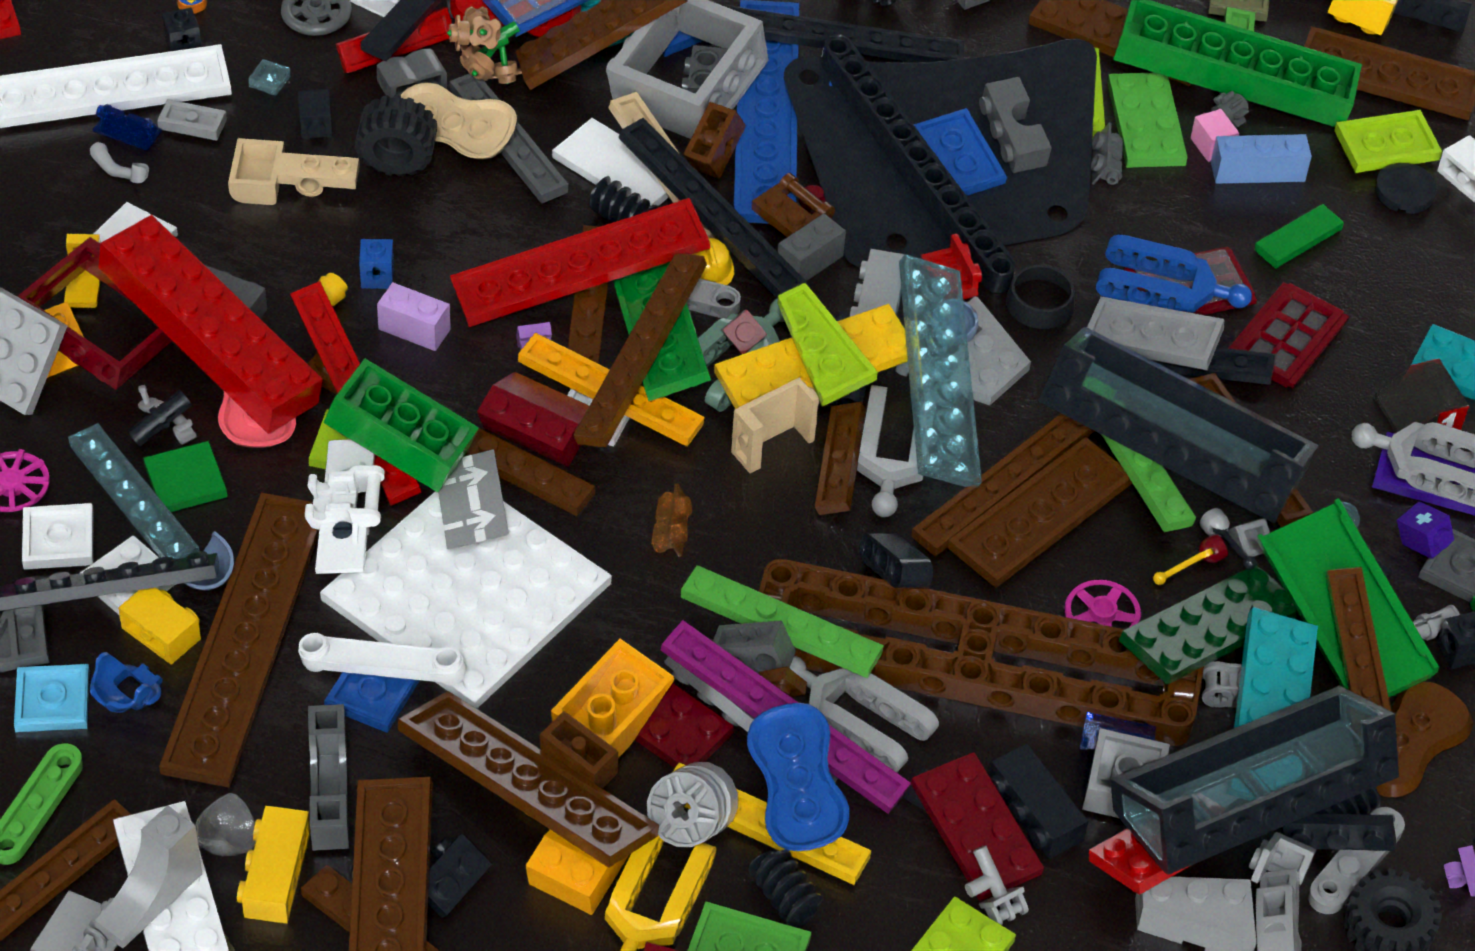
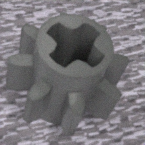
[1211,91,1249,128]

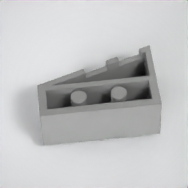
[1135,877,1257,951]

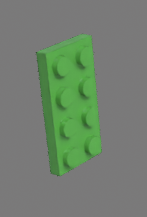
[1107,73,1188,168]

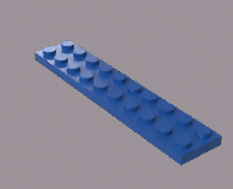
[734,0,799,224]

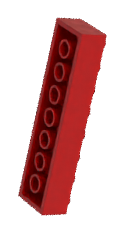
[98,214,323,434]

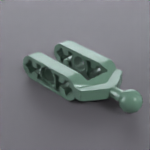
[698,298,785,412]

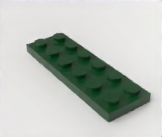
[1119,565,1300,685]

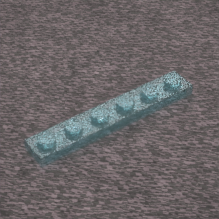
[68,423,199,559]

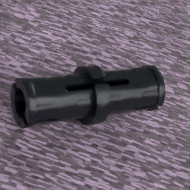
[127,389,192,447]

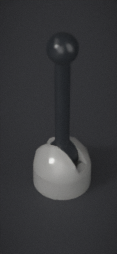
[1200,508,1256,569]

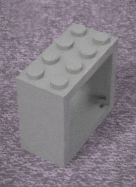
[606,0,769,139]

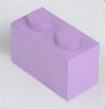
[377,282,451,351]

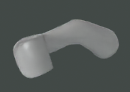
[90,142,149,183]
[138,385,197,445]

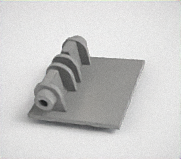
[31,891,118,951]

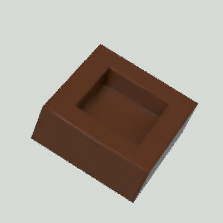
[759,666,807,697]

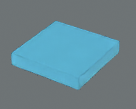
[14,664,90,732]

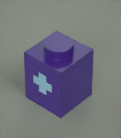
[1397,501,1454,559]

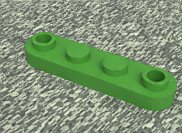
[0,743,83,865]

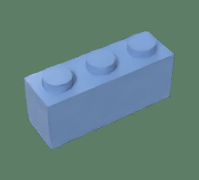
[1211,134,1312,184]

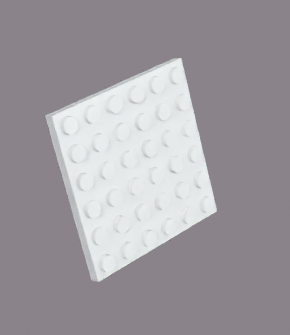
[320,491,612,709]

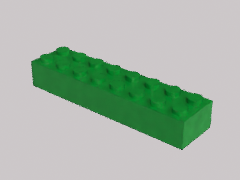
[1113,0,1362,127]

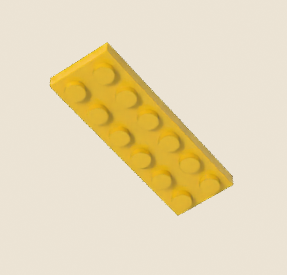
[714,303,918,409]

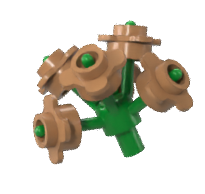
[447,6,522,84]

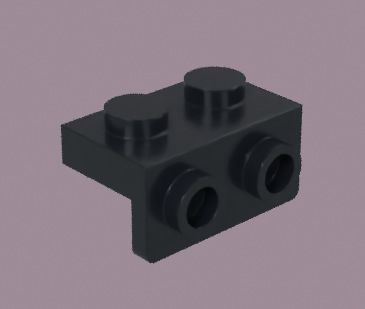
[428,833,492,918]

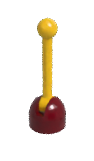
[1153,534,1228,585]

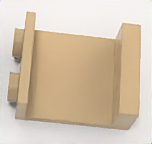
[731,377,819,473]

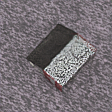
[1374,358,1469,433]

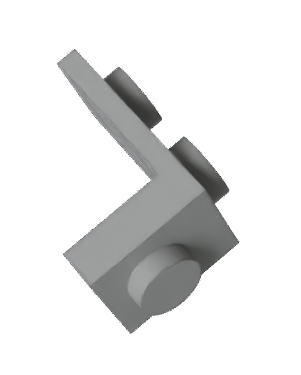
[1249,832,1317,885]

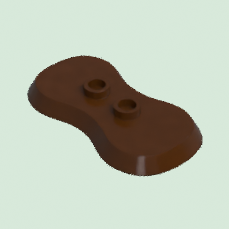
[1343,682,1473,798]

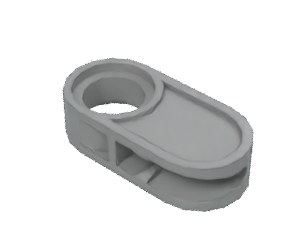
[687,279,741,318]

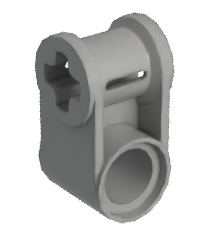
[1202,661,1242,708]

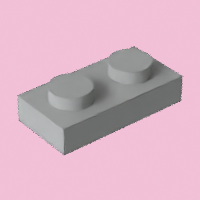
[157,99,227,140]

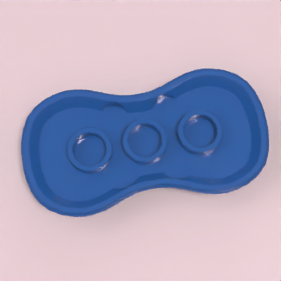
[747,703,849,851]

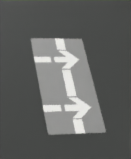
[438,450,509,549]

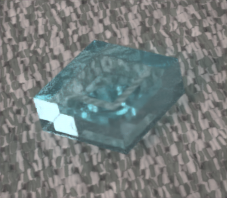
[249,59,290,96]

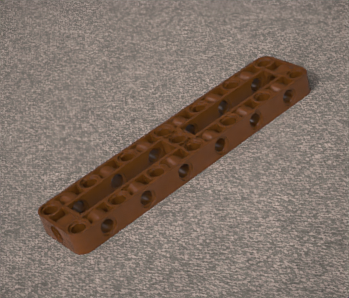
[759,559,1204,746]

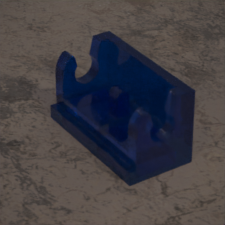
[1079,712,1156,750]

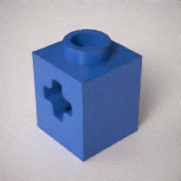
[359,239,394,289]

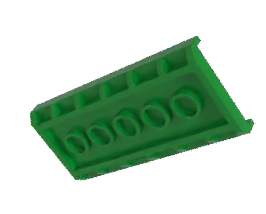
[1257,498,1439,697]

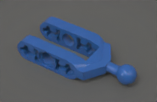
[1096,235,1252,313]

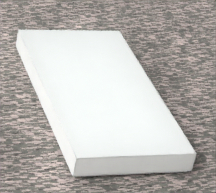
[552,118,669,206]

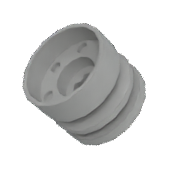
[647,762,738,847]

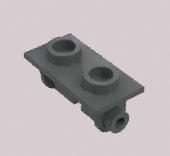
[1091,122,1123,185]

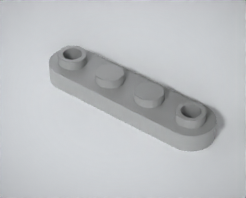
[1308,807,1405,914]

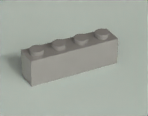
[850,249,908,317]

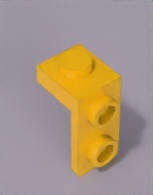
[64,234,101,308]

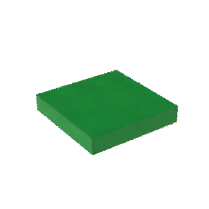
[143,441,227,514]

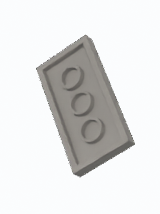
[1087,297,1224,370]

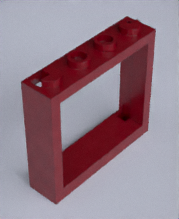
[17,237,172,390]

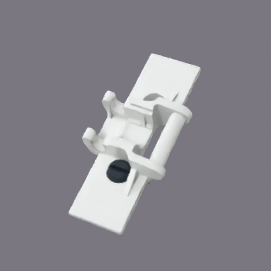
[305,440,385,574]

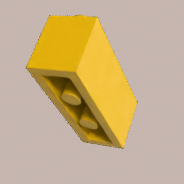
[237,806,311,924]

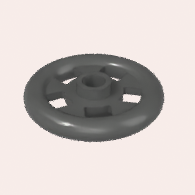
[281,0,352,36]

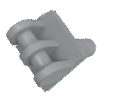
[965,845,1029,925]

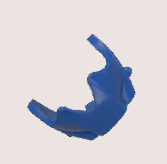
[90,652,163,713]

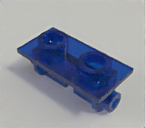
[93,104,162,150]

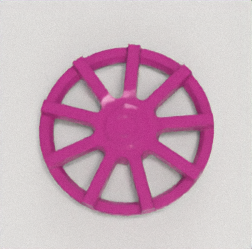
[0,449,50,512]

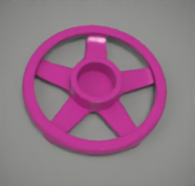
[1065,580,1141,627]

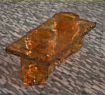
[651,484,692,557]

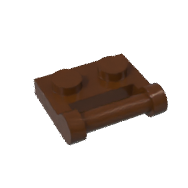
[752,173,836,237]

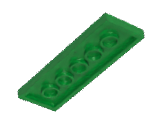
[613,261,711,401]

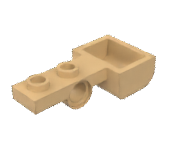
[228,138,360,205]

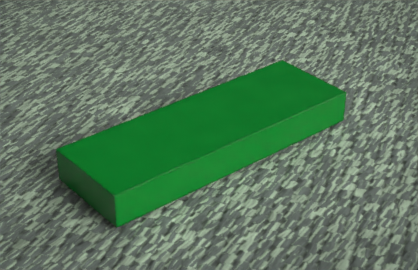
[1254,204,1344,269]

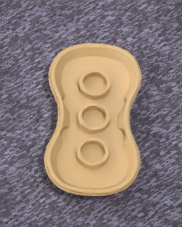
[400,83,517,159]

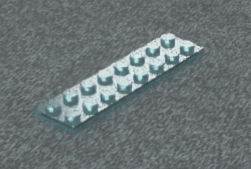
[899,254,982,489]

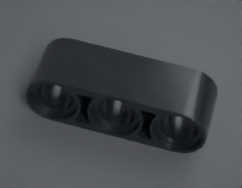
[859,533,933,588]

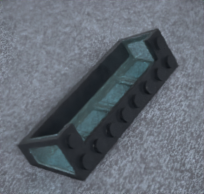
[1038,327,1319,523]
[1110,686,1399,875]

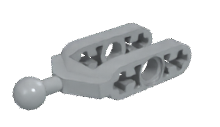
[857,385,936,517]
[1352,422,1475,507]
[790,656,939,773]

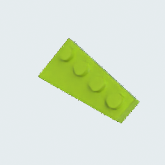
[777,283,878,407]

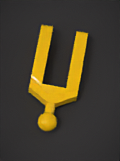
[605,835,716,951]

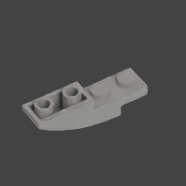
[1256,869,1302,951]

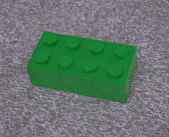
[323,358,479,492]

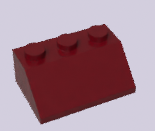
[477,372,589,467]

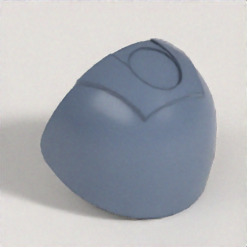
[184,531,234,590]

